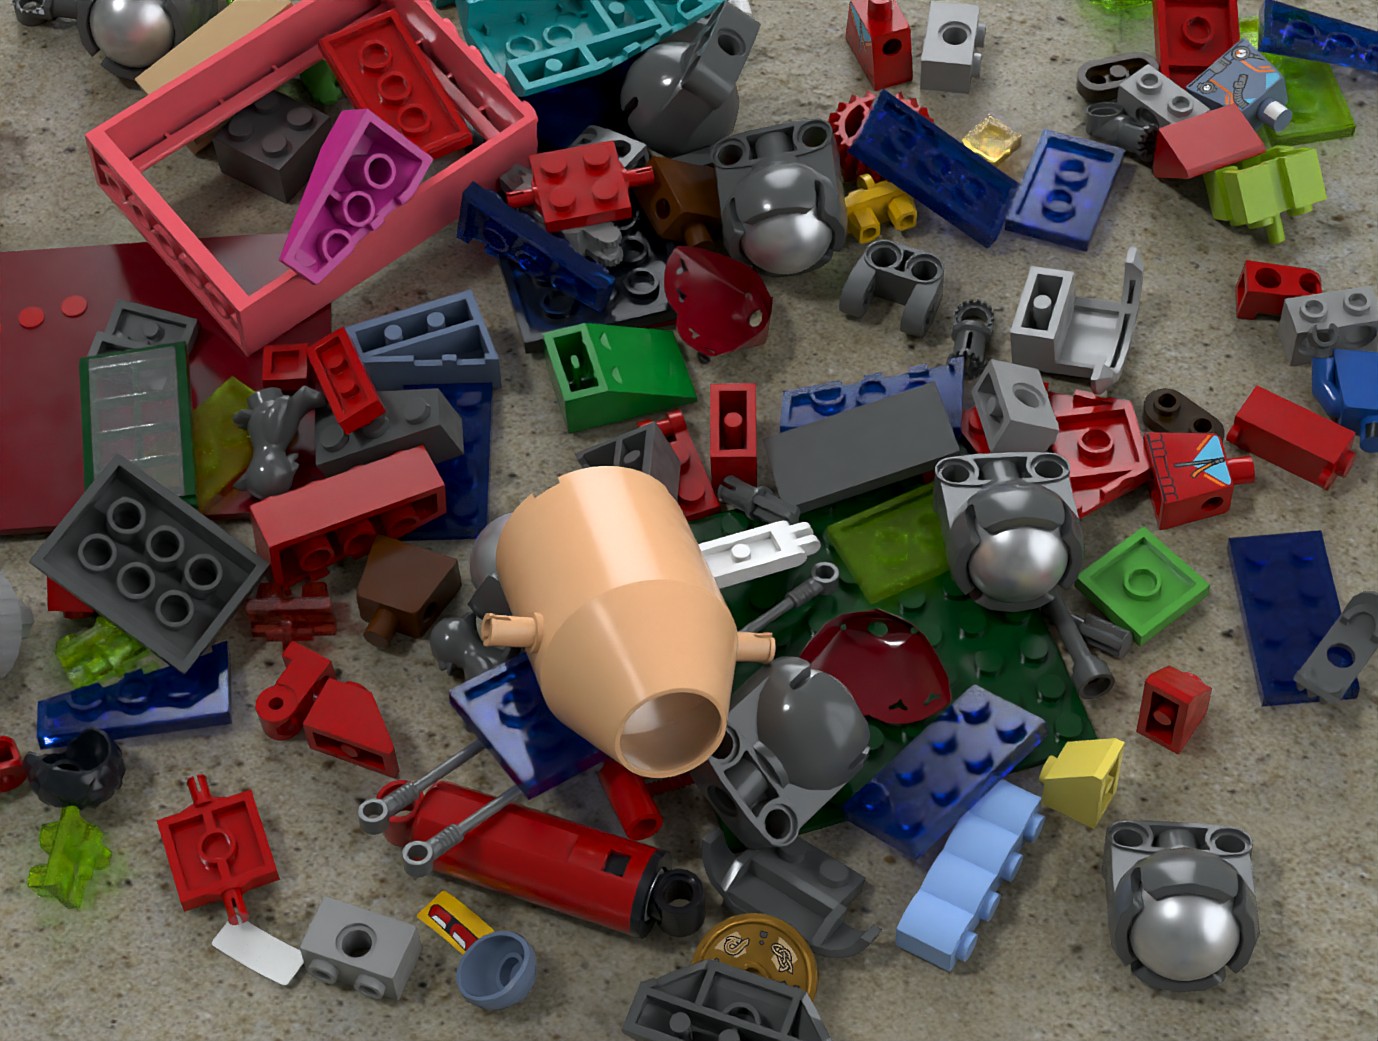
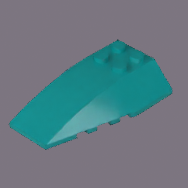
[455,0,728,97]

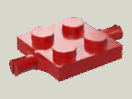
[506,140,654,234]
[156,774,280,925]

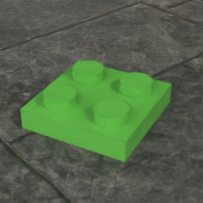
[1074,526,1210,647]

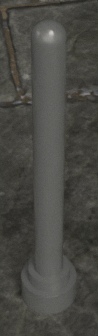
[1045,585,1115,699]

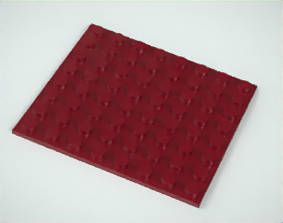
[0,232,332,535]

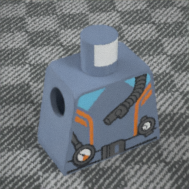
[1186,38,1292,132]

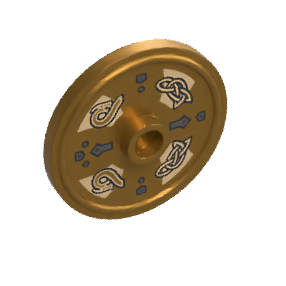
[691,913,818,1003]

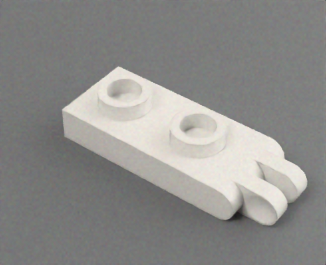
[698,520,821,589]

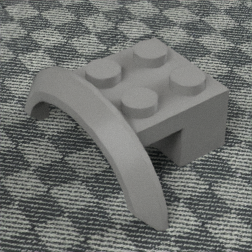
[1010,246,1144,394]

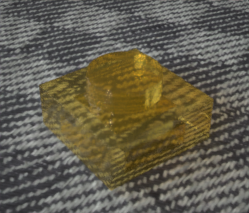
[962,115,1022,170]

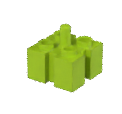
[1203,145,1327,244]

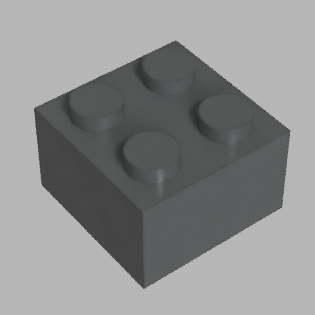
[212,90,332,204]

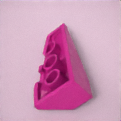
[278,109,434,285]

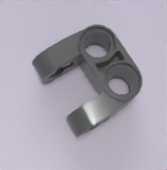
[839,239,944,338]

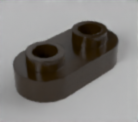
[1076,52,1159,102]
[1142,388,1225,444]

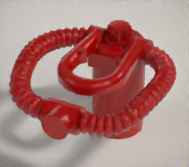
[598,756,695,841]

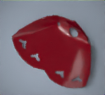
[664,246,773,356]
[799,608,952,724]

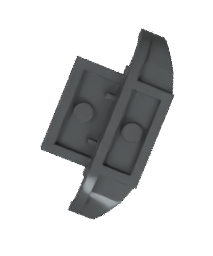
[701,827,882,958]

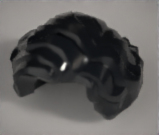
[22,727,126,811]

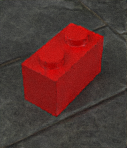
[710,383,757,489]

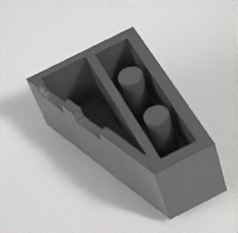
[315,388,464,478]
[575,421,681,501]

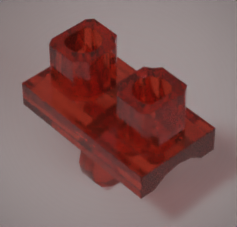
[245,582,337,651]

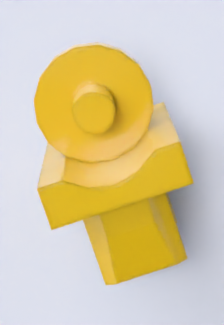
[845,173,917,244]

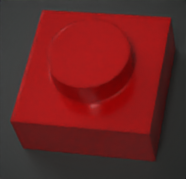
[262,343,310,391]

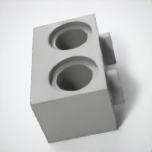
[1278,286,1378,366]

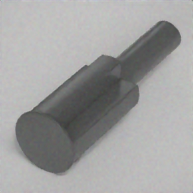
[1041,605,1134,658]

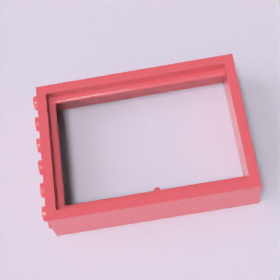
[84,0,538,357]

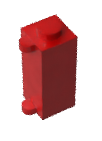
[1226,385,1357,491]

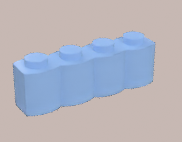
[895,773,1045,972]

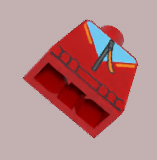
[845,0,913,91]
[1143,432,1255,530]

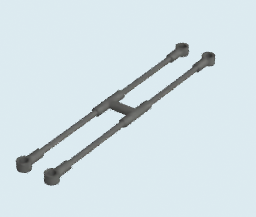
[358,562,839,878]

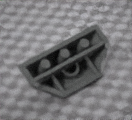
[622,959,833,1041]

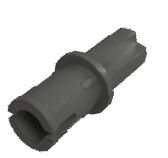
[718,475,801,525]

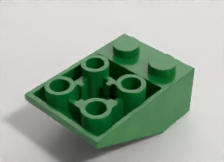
[542,323,698,434]

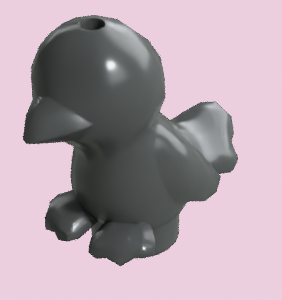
[232,386,329,500]
[429,611,529,733]

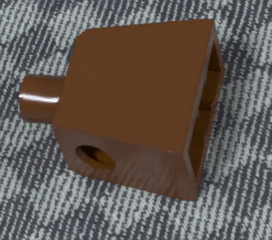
[631,156,722,251]
[356,533,462,648]

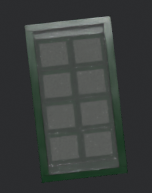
[79,341,199,509]

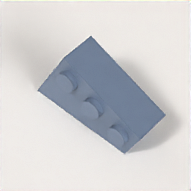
[344,289,502,391]

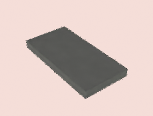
[762,381,961,514]

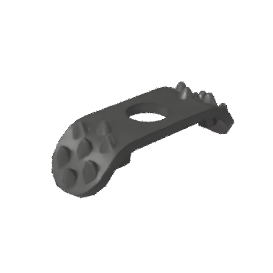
[1293,591,1378,705]

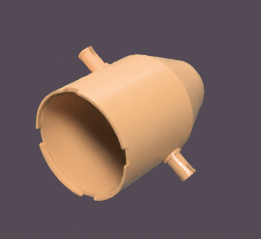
[481,466,776,778]

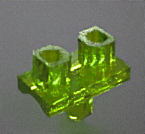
[53,615,147,692]
[26,806,113,909]

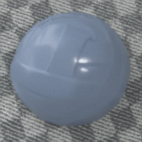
[456,931,537,1010]

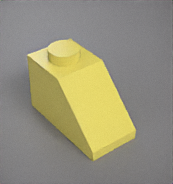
[1038,738,1125,829]

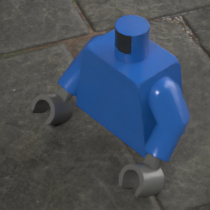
[1307,323,1378,453]

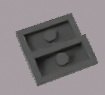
[87,299,202,392]

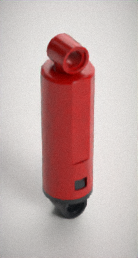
[376,780,706,939]

